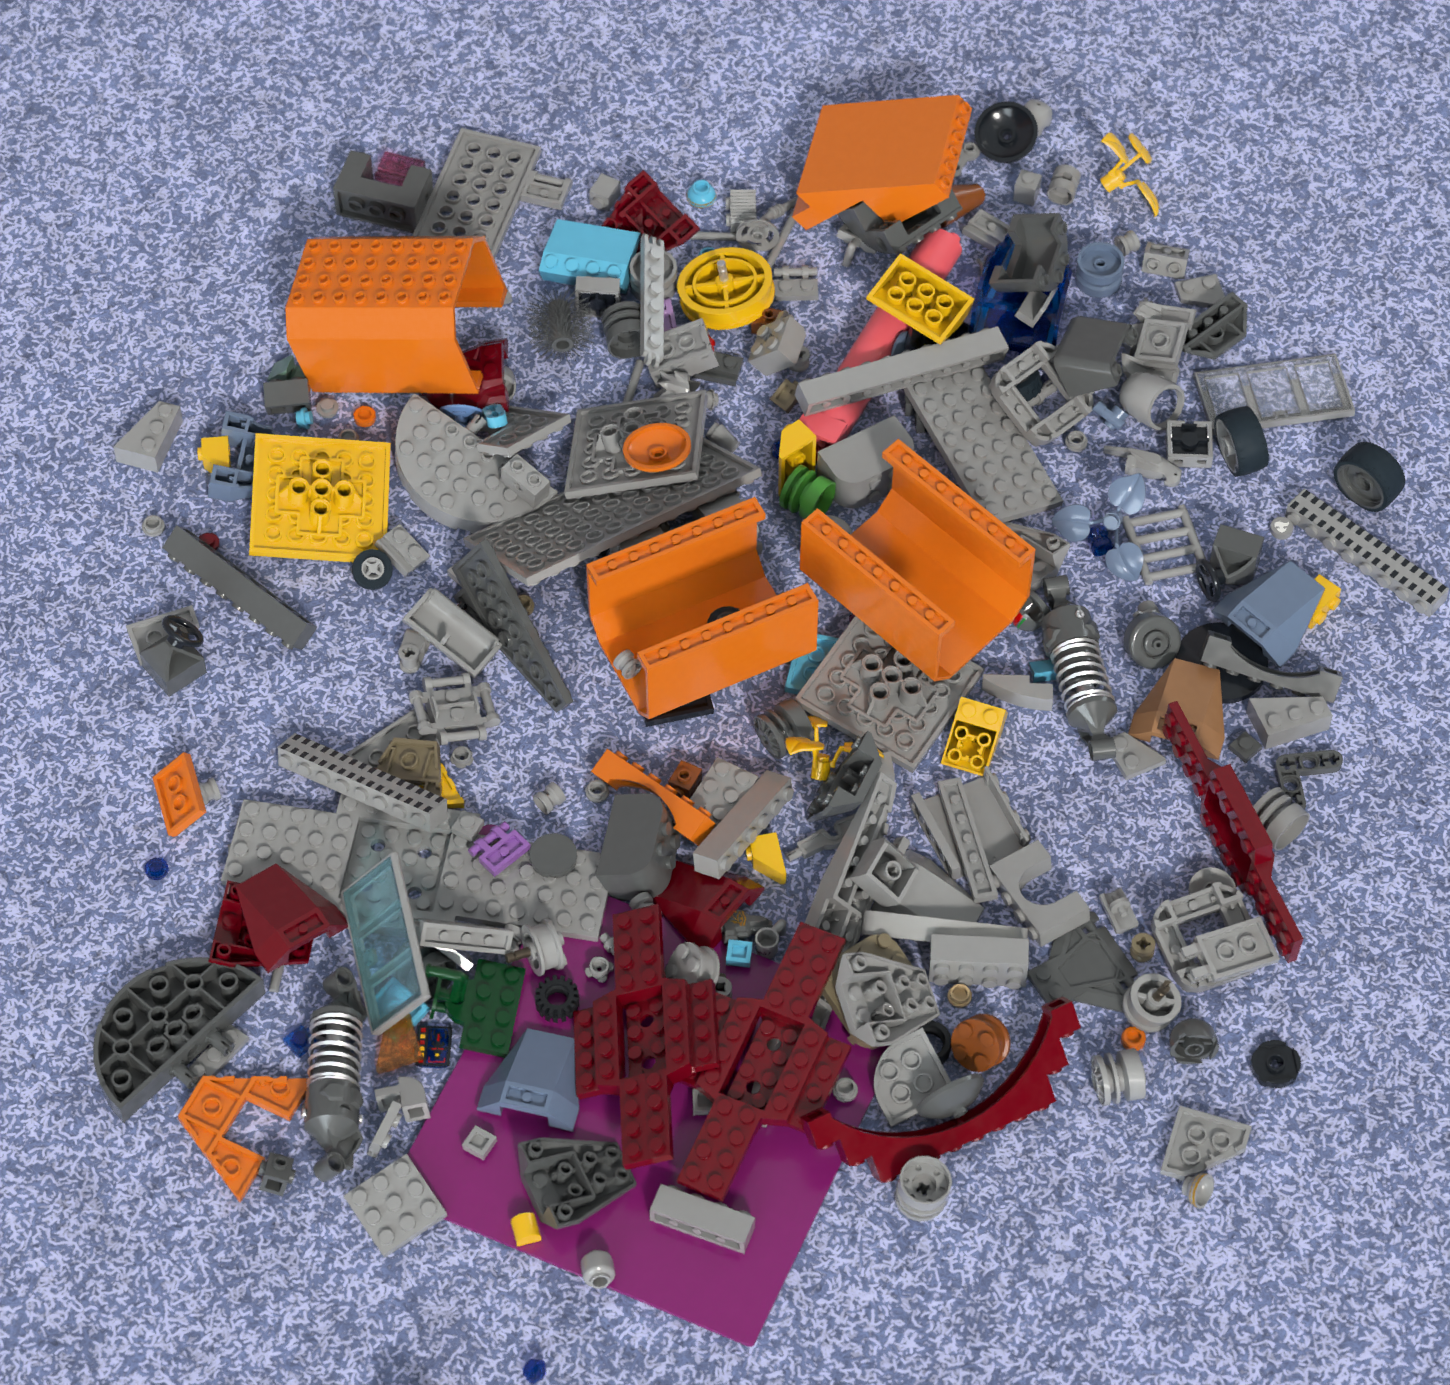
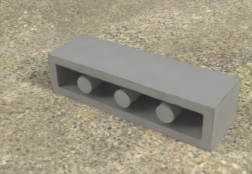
[650,1184,755,1254]

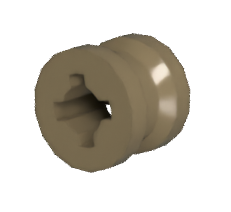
[1130,933,1156,963]

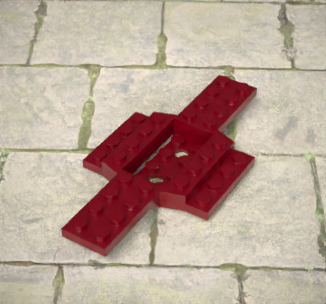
[574,904,720,1170]
[677,921,852,1202]

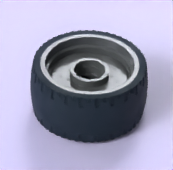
[1334,442,1405,512]

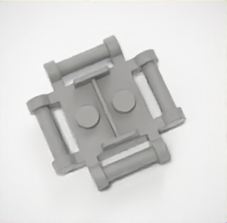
[408,672,501,746]

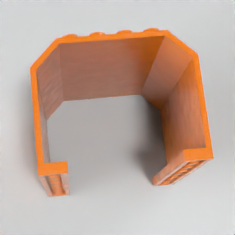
[285,236,507,394]
[800,439,1036,681]
[586,497,819,719]

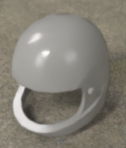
[1119,372,1185,430]

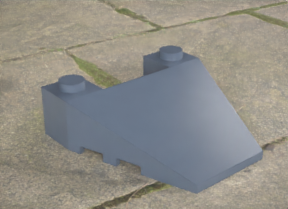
[207,411,289,502]

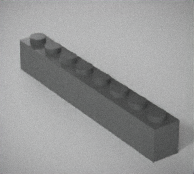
[162,525,317,650]

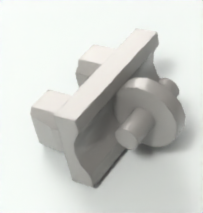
[1099,888,1139,934]

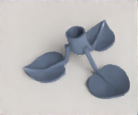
[1052,473,1146,581]

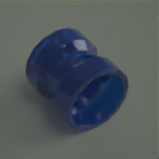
[1086,525,1114,557]

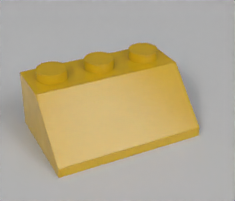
[778,419,816,497]

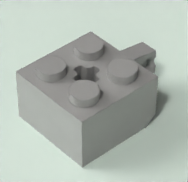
[748,310,806,376]
[850,836,919,908]

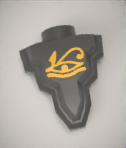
[721,910,773,945]

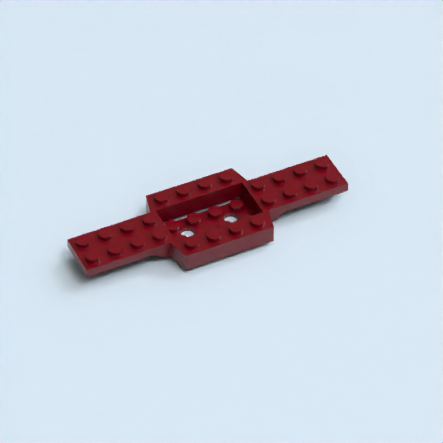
[1162,701,1304,963]

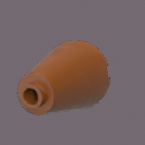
[940,184,985,228]

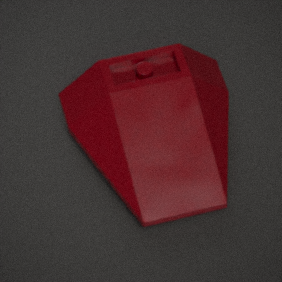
[653,860,765,949]
[235,863,348,973]
[208,880,313,968]

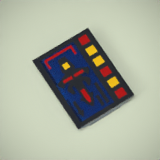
[415,1026,453,1068]

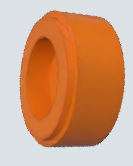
[353,406,376,427]
[1121,1026,1146,1051]

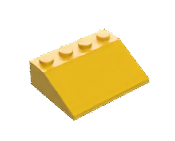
[866,253,974,345]

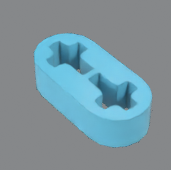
[482,404,508,428]

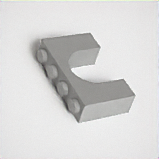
[989,840,1090,947]

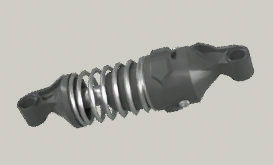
[1041,575,1118,761]
[301,967,367,1182]

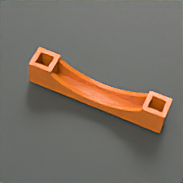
[591,749,716,846]

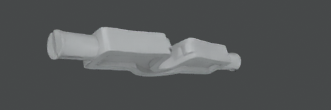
[785,813,856,862]

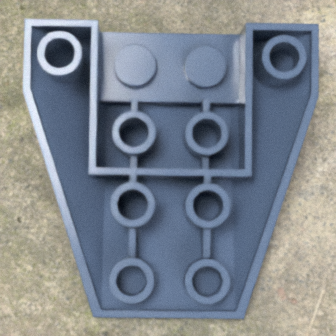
[1211,560,1325,668]
[477,1028,579,1132]

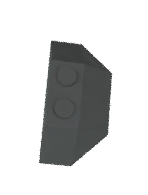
[1182,292,1248,360]

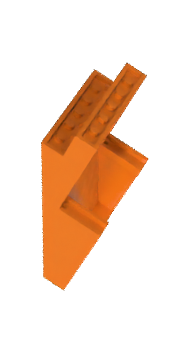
[792,95,972,230]

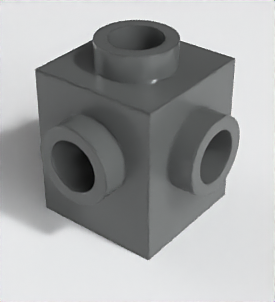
[258,1152,296,1197]

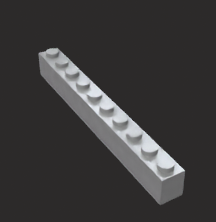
[794,326,1009,416]

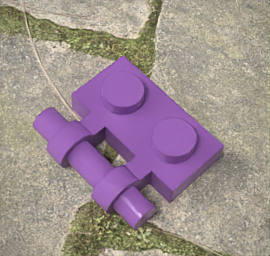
[468,821,531,877]

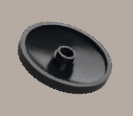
[1176,622,1268,704]

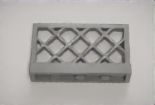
[401,916,514,955]

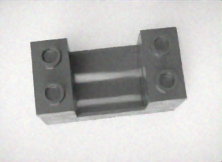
[333,150,433,233]

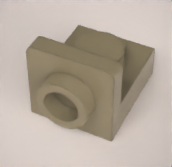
[770,379,798,413]

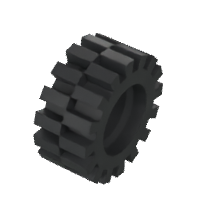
[535,975,579,1023]

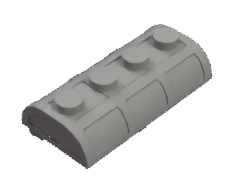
[402,587,502,678]

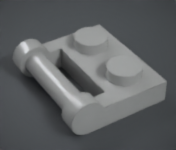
[520,170,573,210]

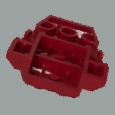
[602,170,700,254]
[422,338,509,412]

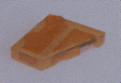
[376,1013,424,1074]

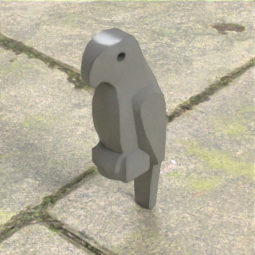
[1103,446,1182,487]

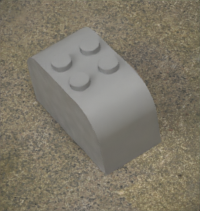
[817,415,914,508]

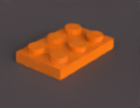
[152,752,206,837]

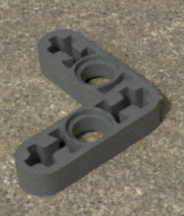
[1275,750,1343,810]

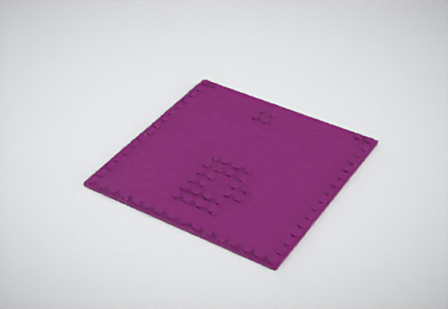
[407,896,890,1347]

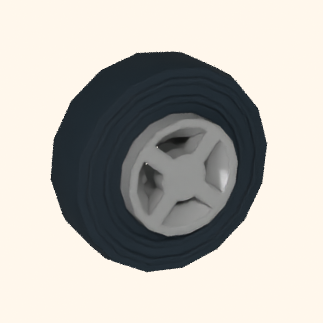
[352,549,393,590]

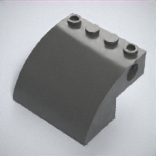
[838,188,963,255]

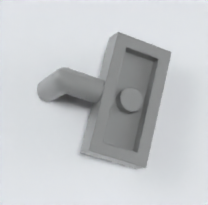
[836,224,877,267]

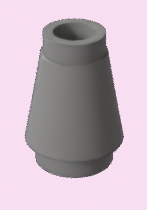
[706,422,740,453]

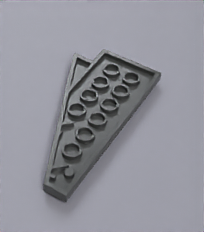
[452,539,573,713]

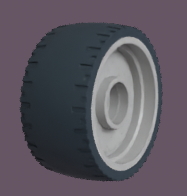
[1214,406,1269,477]

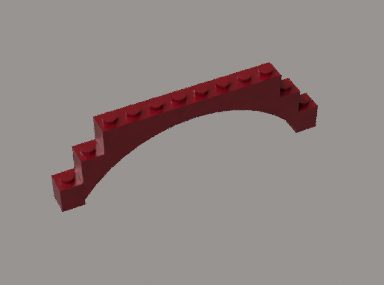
[800,996,1081,1183]

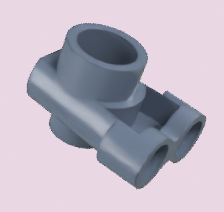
[1092,401,1129,431]

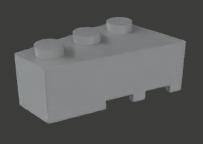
[113,401,183,473]
[1246,697,1333,749]

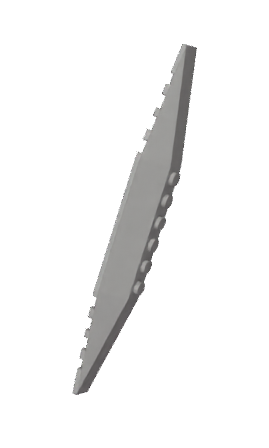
[751,772,897,1127]

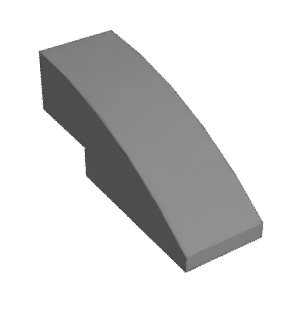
[982,674,1053,711]

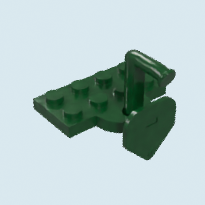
[425,958,526,1058]

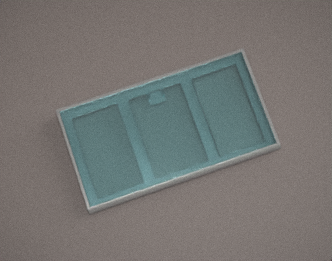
[341,852,431,1036]

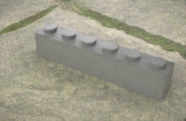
[693,770,794,879]

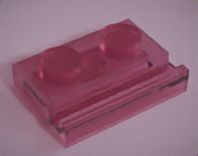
[375,151,426,186]

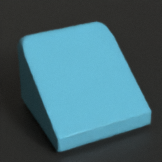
[1029,659,1057,683]

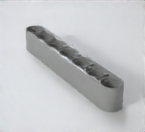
[861,910,1028,942]

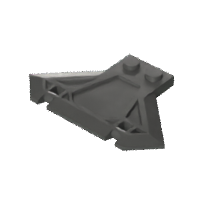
[1027,911,1138,1013]

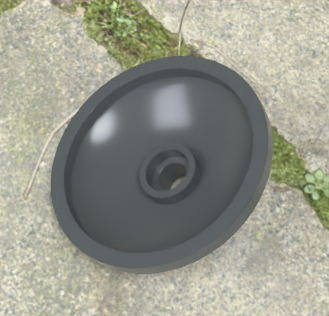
[916,1073,985,1119]

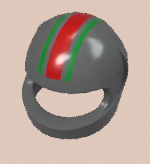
[1012,589,1050,631]

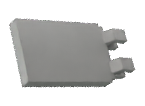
[1177,916,1280,984]

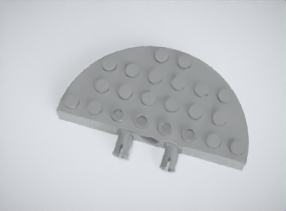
[395,393,558,533]

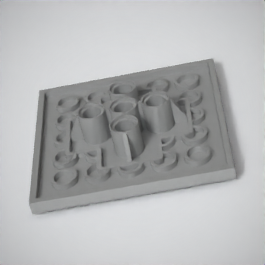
[564,390,708,499]
[794,616,984,773]

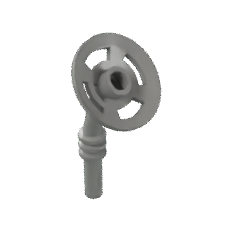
[736,197,798,251]

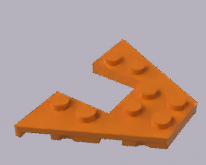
[178,1076,310,1202]

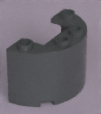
[989,213,1070,293]

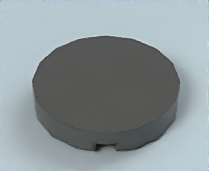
[529,833,577,878]

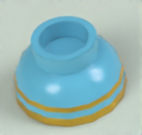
[686,180,717,208]

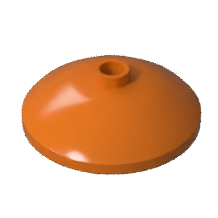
[623,423,691,473]

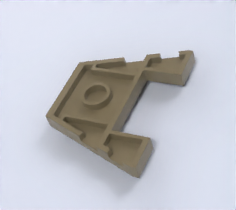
[377,737,442,797]

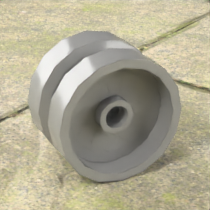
[629,250,677,301]

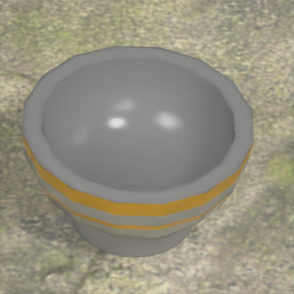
[1182,1173,1214,1209]

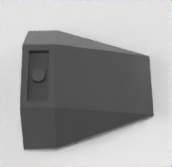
[806,731,882,823]
[518,1138,637,1229]

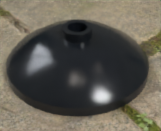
[974,101,1038,163]

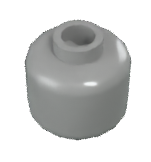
[581,1250,615,1289]

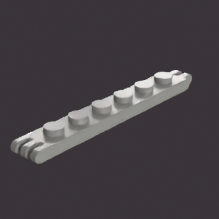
[640,234,664,368]

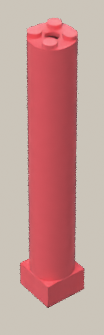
[799,228,962,461]

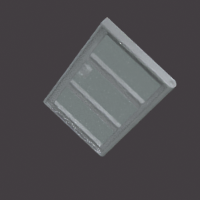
[1193,354,1355,435]

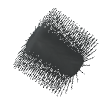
[526,286,595,364]

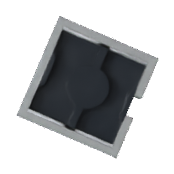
[575,276,621,317]
[1165,420,1213,468]

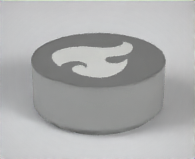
[1270,517,1293,540]

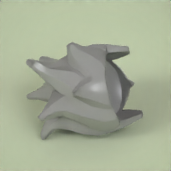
[653,370,700,398]

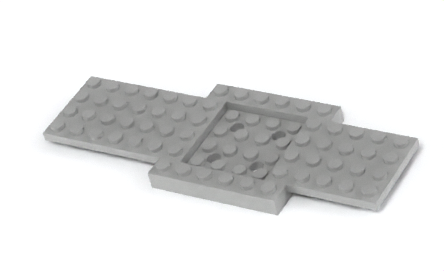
[221,793,609,942]

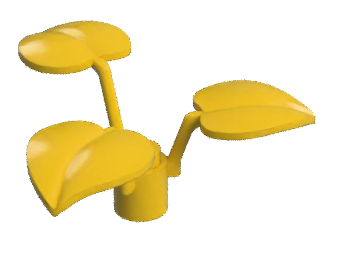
[1100,132,1159,217]
[785,716,884,781]

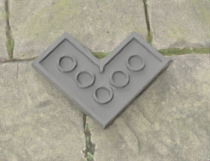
[476,406,571,458]

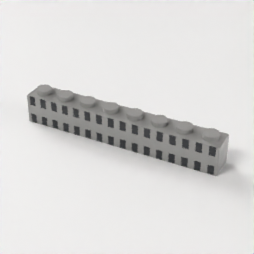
[1285,488,1449,617]
[278,733,447,832]

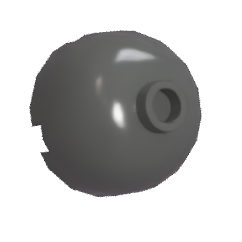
[1169,1018,1219,1064]

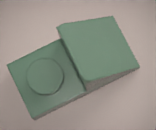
[267,355,311,388]

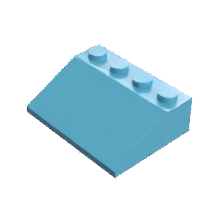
[539,219,641,294]

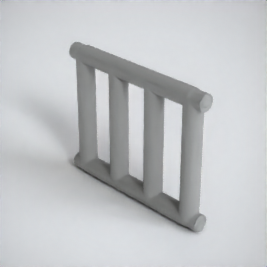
[1123,505,1207,585]

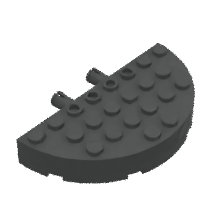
[93,957,266,1123]

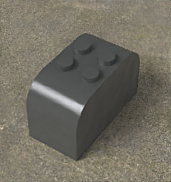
[596,793,680,901]

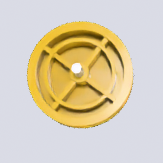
[677,247,775,330]

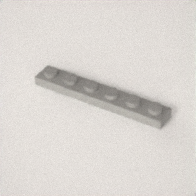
[937,777,998,904]

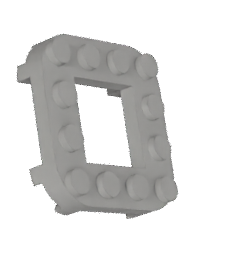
[989,340,1095,447]
[1151,882,1257,993]

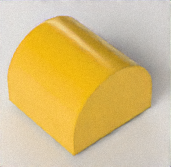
[511,1212,542,1247]

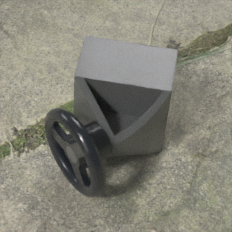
[1195,524,1264,602]
[139,615,207,697]

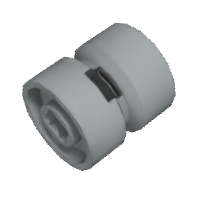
[1047,165,1081,205]

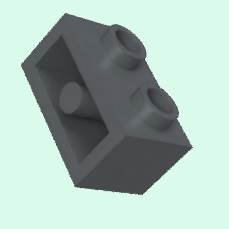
[263,377,312,415]

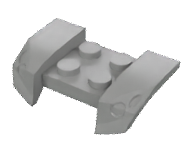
[1121,301,1196,390]

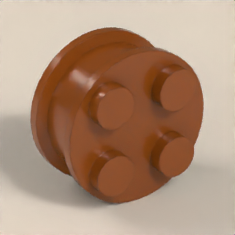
[951,1014,1010,1072]

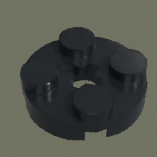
[1250,1040,1301,1088]

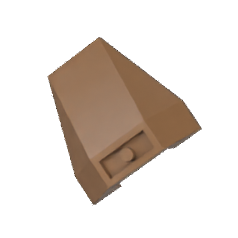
[1128,658,1225,760]

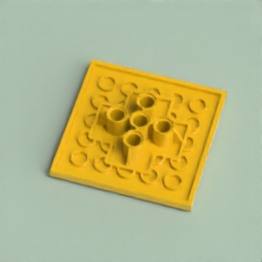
[249,433,391,562]

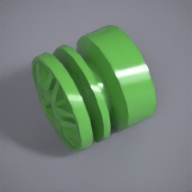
[779,465,836,519]

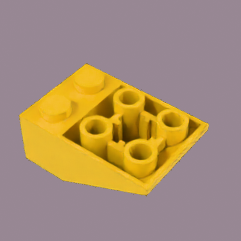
[941,697,1008,776]

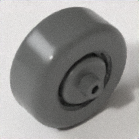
[1123,612,1181,669]

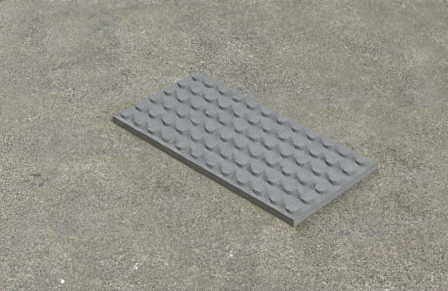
[463,438,762,586]

